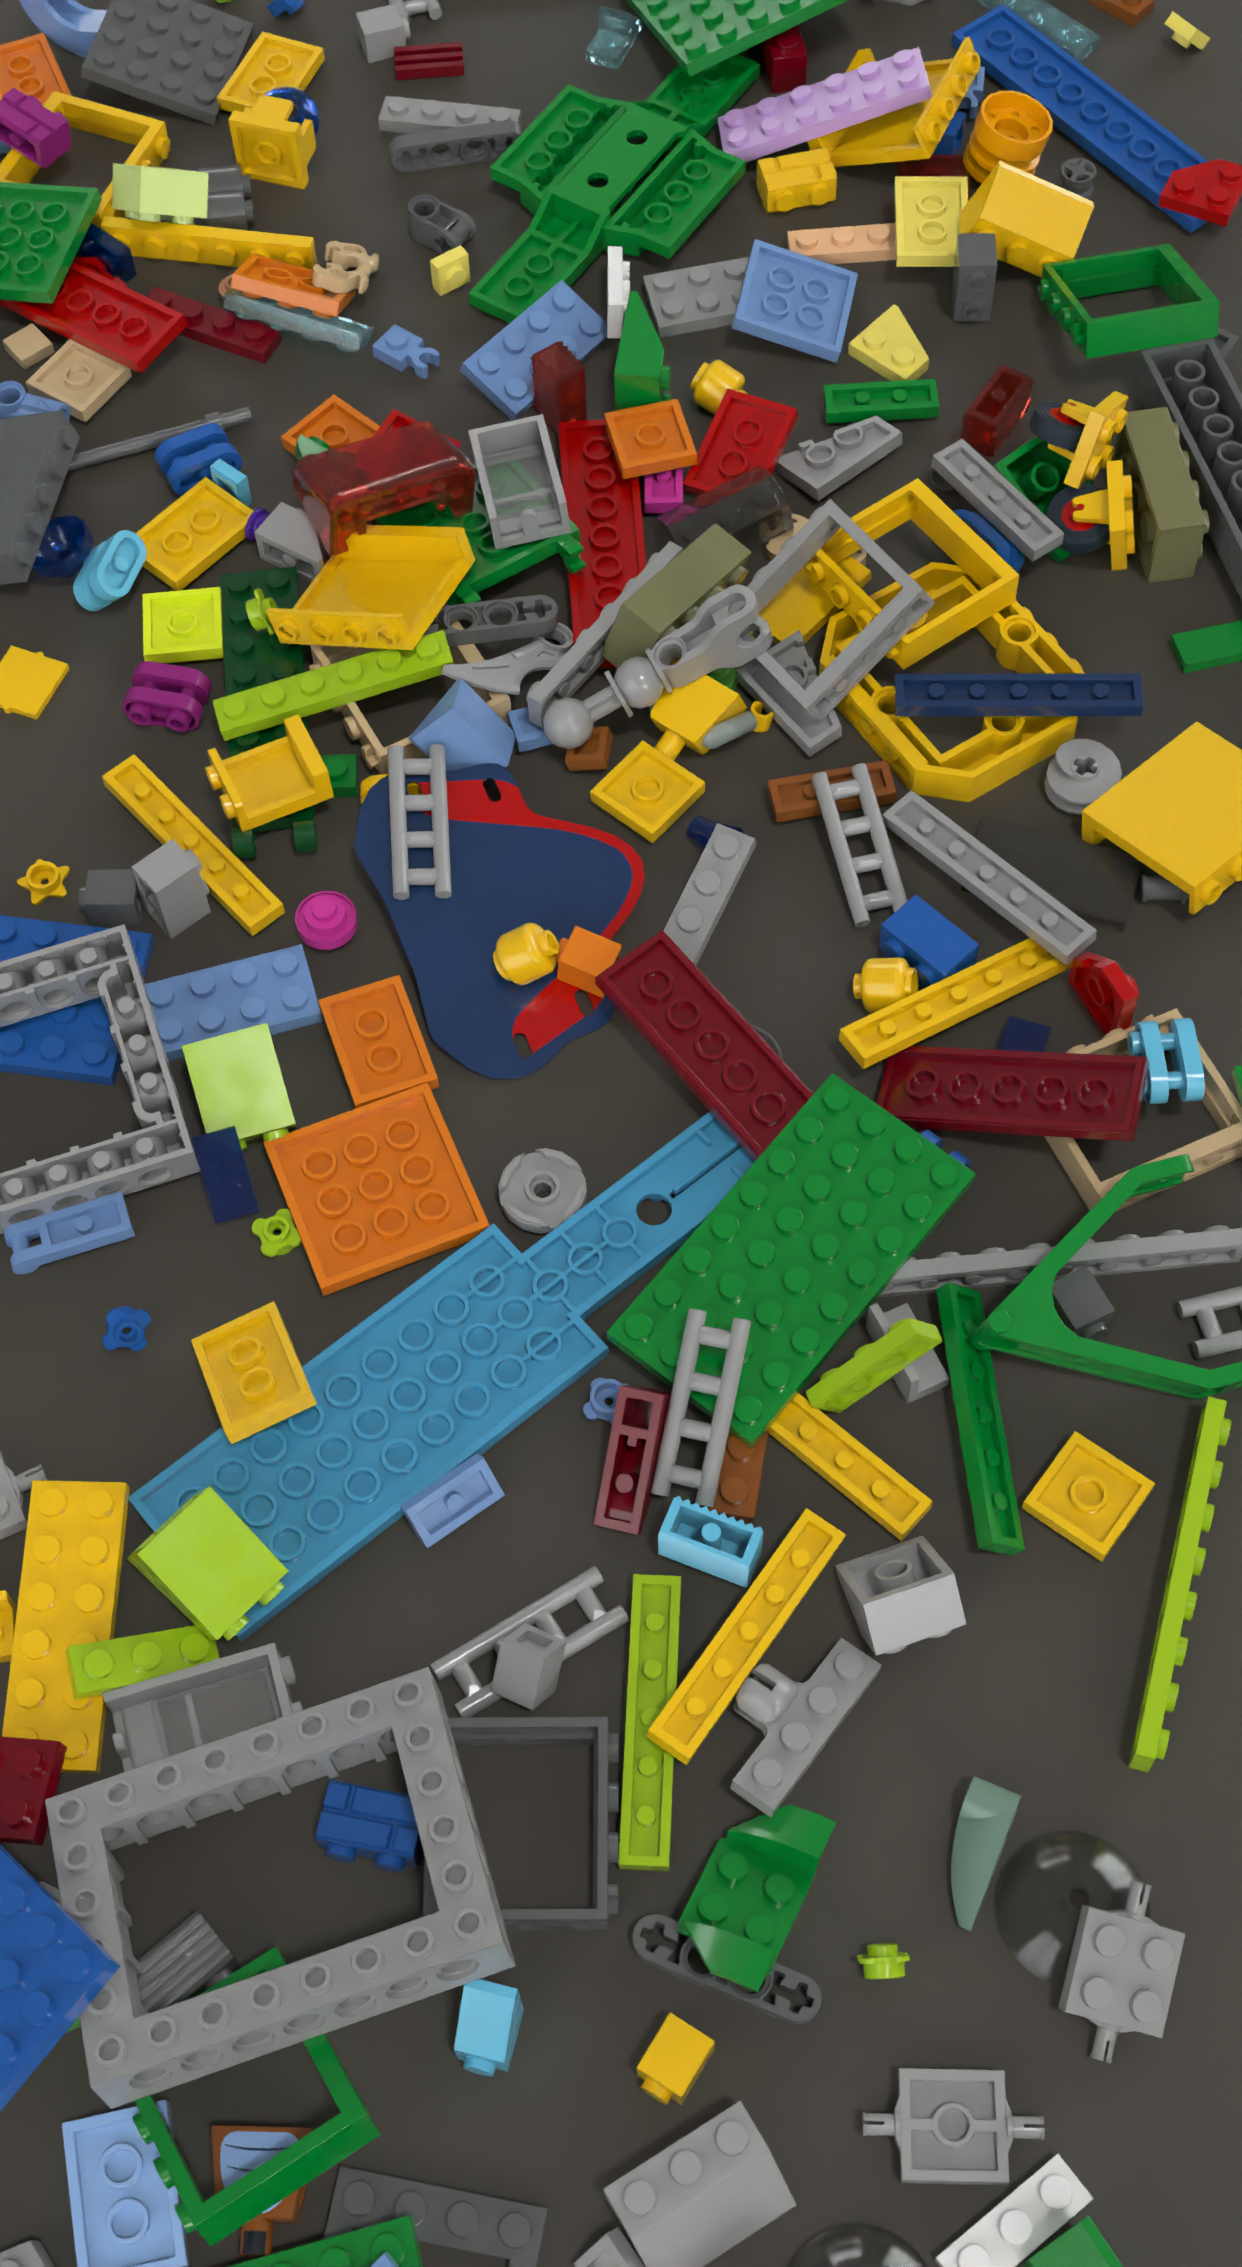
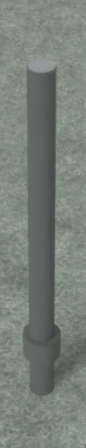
[67,407,252,472]

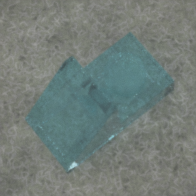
[586,6,643,70]

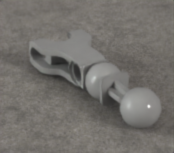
[543,584,772,749]

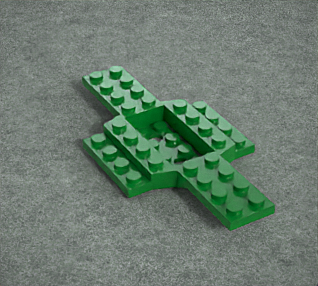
[468,54,760,323]

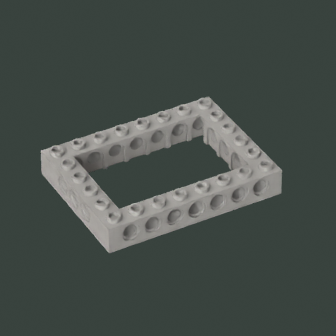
[0,924,201,1234]
[45,1667,516,2109]

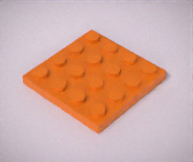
[263,1082,490,1296]

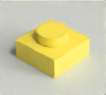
[1164,11,1210,50]
[430,245,471,296]

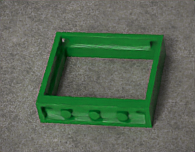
[1037,243,1220,359]
[132,1946,381,2246]

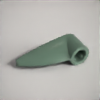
[951,1776,1022,1933]

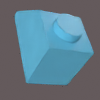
[454,1979,524,2076]

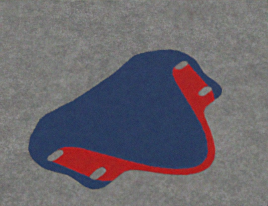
[354,763,645,1080]

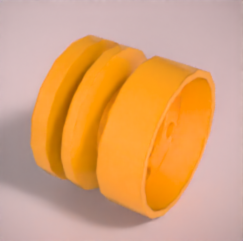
[963,91,1053,183]

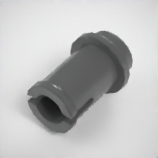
[1141,875,1189,904]

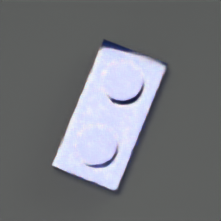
[77,222,137,283]
[192,1125,260,1223]

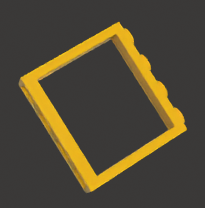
[0,91,171,242]
[804,478,1020,670]

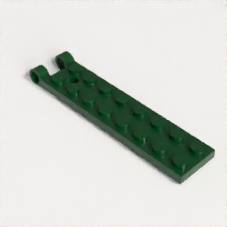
[219,566,318,860]

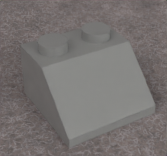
[835,1535,966,1656]

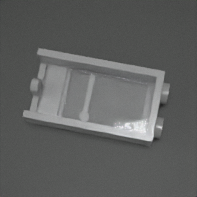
[468,414,572,549]
[103,1642,304,1772]

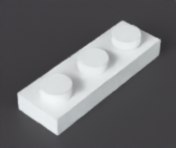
[607,246,630,338]
[934,2154,1094,2267]

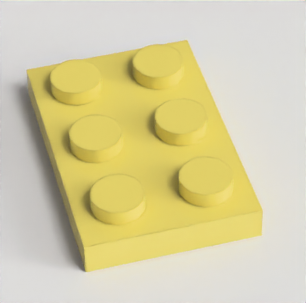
[894,176,968,267]

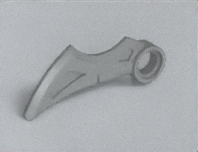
[441,622,574,695]

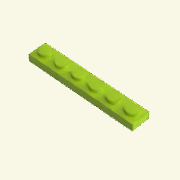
[212,630,454,741]
[618,1574,681,1871]

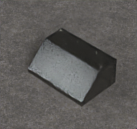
[657,465,794,550]

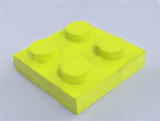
[142,587,224,664]

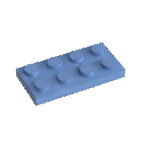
[460,280,611,421]
[145,944,323,1062]

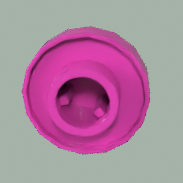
[295,891,358,950]

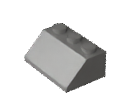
[603,2101,796,2267]

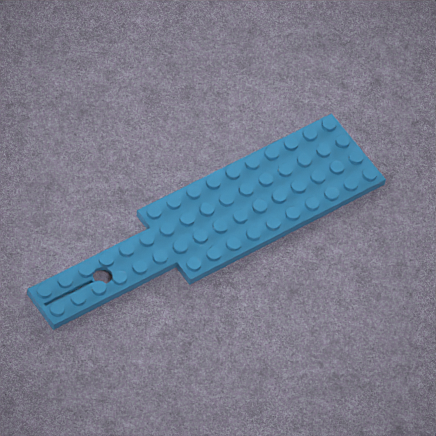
[129,1112,755,1642]

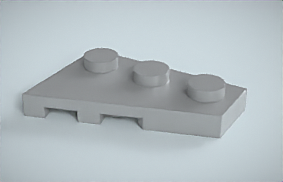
[774,416,903,501]
[736,630,842,757]

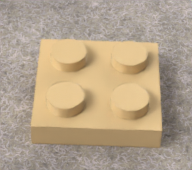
[26,339,132,423]

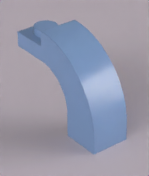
[19,0,107,58]

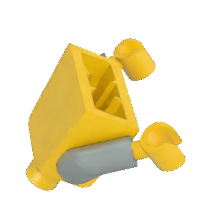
[649,658,774,761]

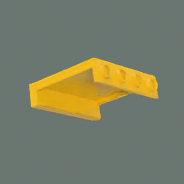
[807,37,980,167]
[266,524,476,650]
[1082,721,1242,915]

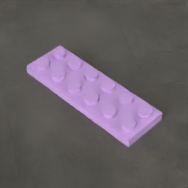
[717,47,932,162]

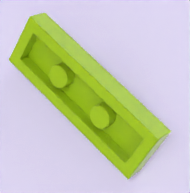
[805,1318,943,1414]
[66,1625,219,1699]

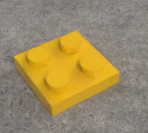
[590,741,705,843]
[1022,1431,1156,1562]

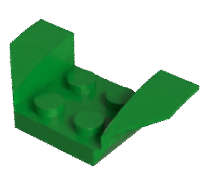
[676,1804,836,1993]

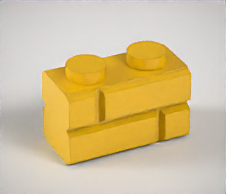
[756,147,837,214]

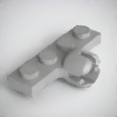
[730,1637,881,1818]

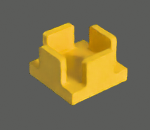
[228,95,316,189]

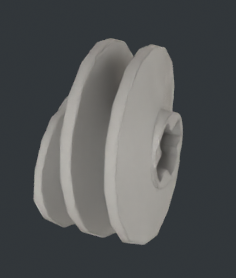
[1044,739,1122,815]

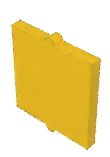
[0,645,70,720]

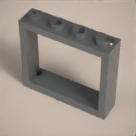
[423,1717,619,1930]

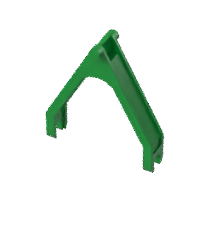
[971,1154,1242,1400]

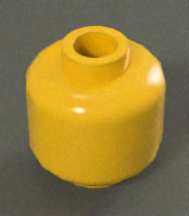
[690,360,748,415]
[493,922,559,985]
[853,957,919,1013]

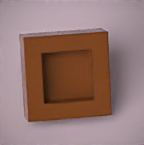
[565,726,613,771]

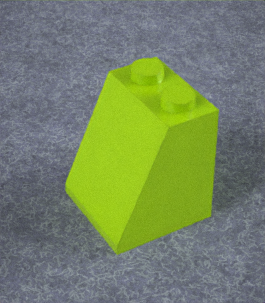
[182,1023,297,1155]
[127,1486,288,1641]

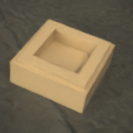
[2,323,55,370]

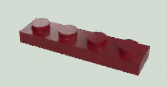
[147,286,282,364]

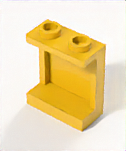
[205,714,334,832]

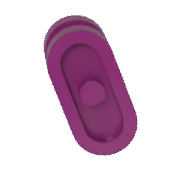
[122,661,212,732]

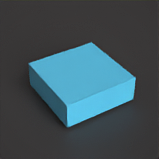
[210,458,252,507]

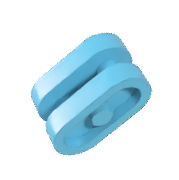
[73,530,146,611]
[1127,1018,1205,1105]

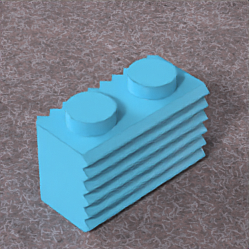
[658,1496,763,1588]

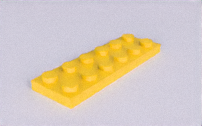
[2,1480,130,1774]

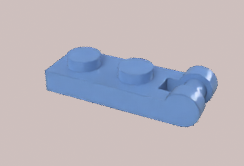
[3,1191,135,1275]

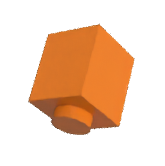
[555,926,623,998]

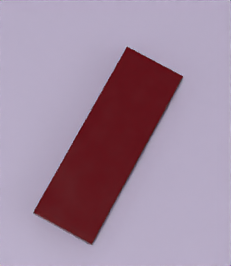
[595,930,813,1161]
[876,1046,1150,1141]

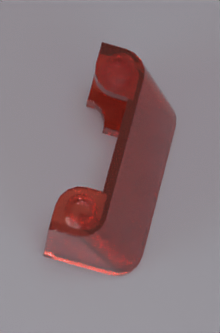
[293,421,476,557]

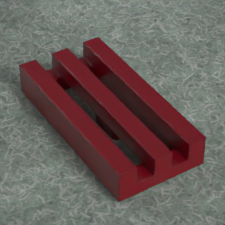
[394,42,464,80]

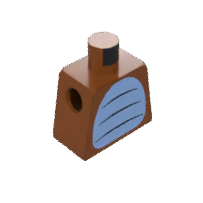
[211,2125,314,2258]

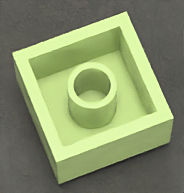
[112,163,209,224]

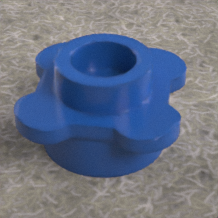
[102,1306,151,1351]

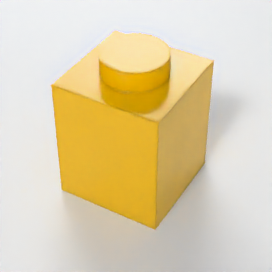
[637,2012,715,2106]

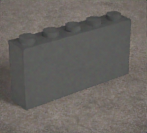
[0,410,80,585]

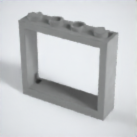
[729,499,936,722]

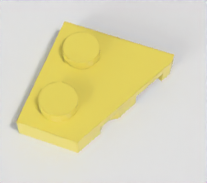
[848,304,929,381]

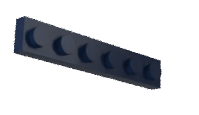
[894,673,1144,716]

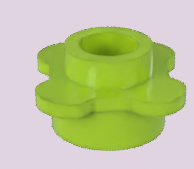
[246,588,277,635]
[252,1208,302,1257]
[857,1943,910,1979]

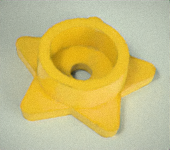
[17,859,70,906]

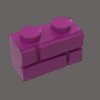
[0,88,72,169]

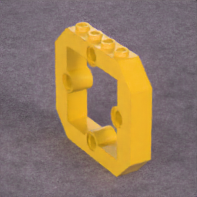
[819,562,1084,802]

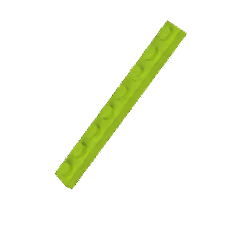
[1128,1396,1232,1773]

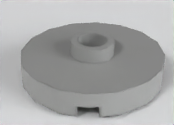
[498,1148,587,1234]

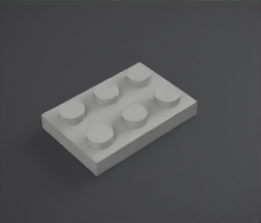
[643,257,749,338]

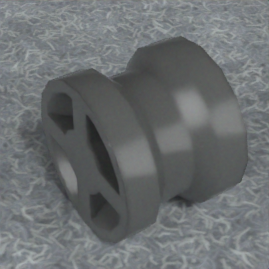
[1058,158,1096,200]

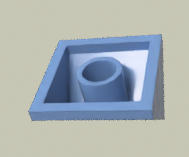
[408,678,516,783]

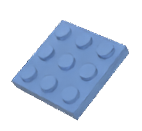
[731,239,858,363]

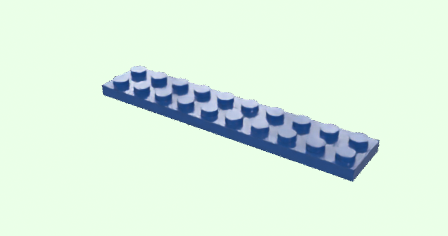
[951,4,1242,233]

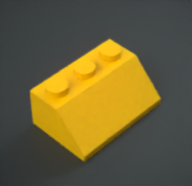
[960,161,1094,278]

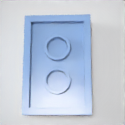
[62,2099,191,2267]

